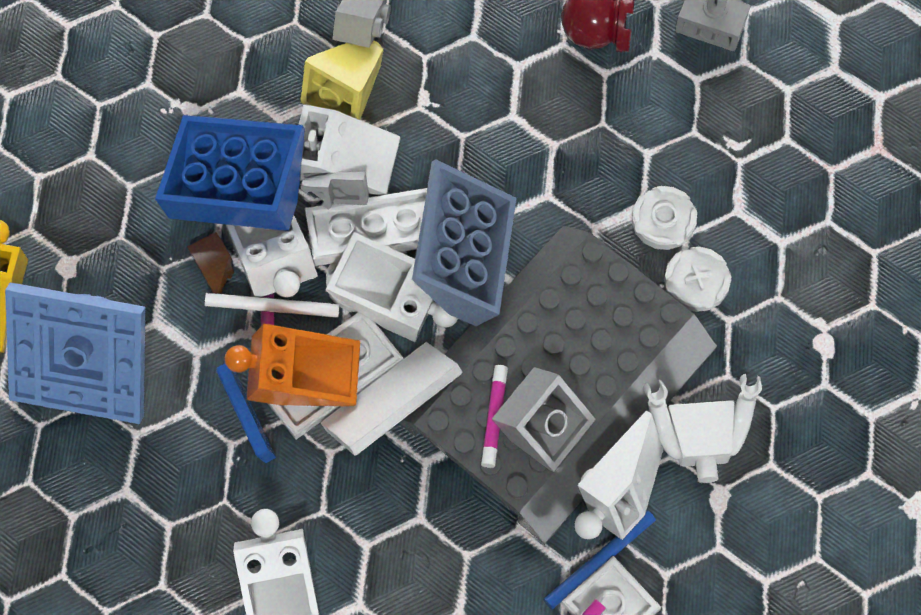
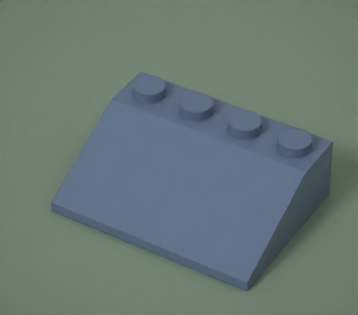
[412,159,517,326]

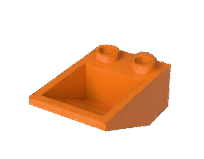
[225,323,360,406]

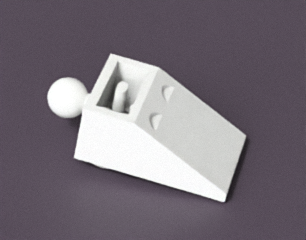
[298,104,400,195]
[226,216,318,297]
[326,232,458,342]
[574,410,663,540]
[233,509,319,615]

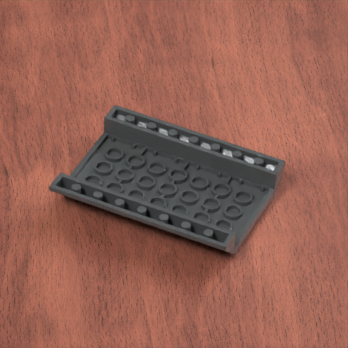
[399,226,717,545]

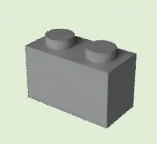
[332,0,391,48]

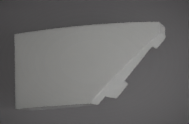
[301,172,369,210]

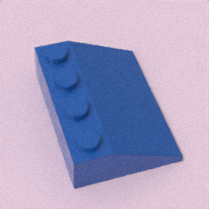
[155,115,305,231]

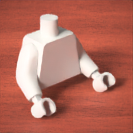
[643,374,762,483]

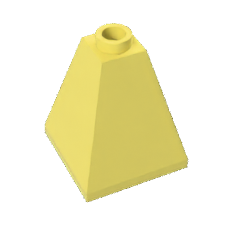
[300,41,383,120]

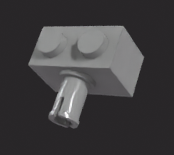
[675,0,751,52]

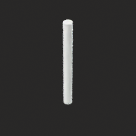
[205,293,339,317]

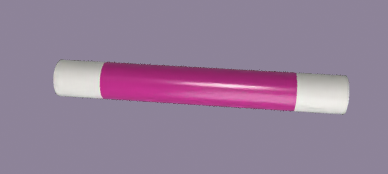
[481,365,508,468]

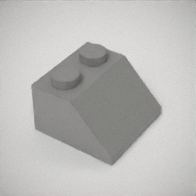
[492,367,596,472]

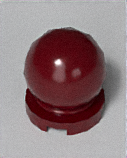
[561,0,635,53]

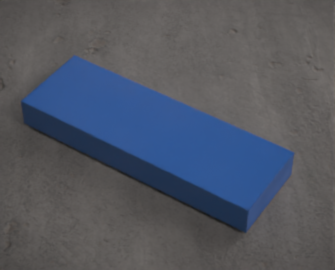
[216,364,276,463]

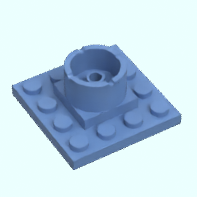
[5,282,145,424]

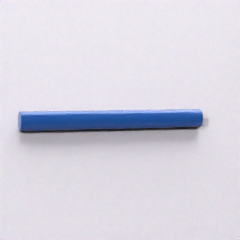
[543,510,656,610]

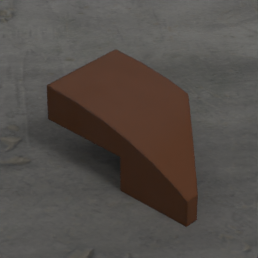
[187,232,234,294]

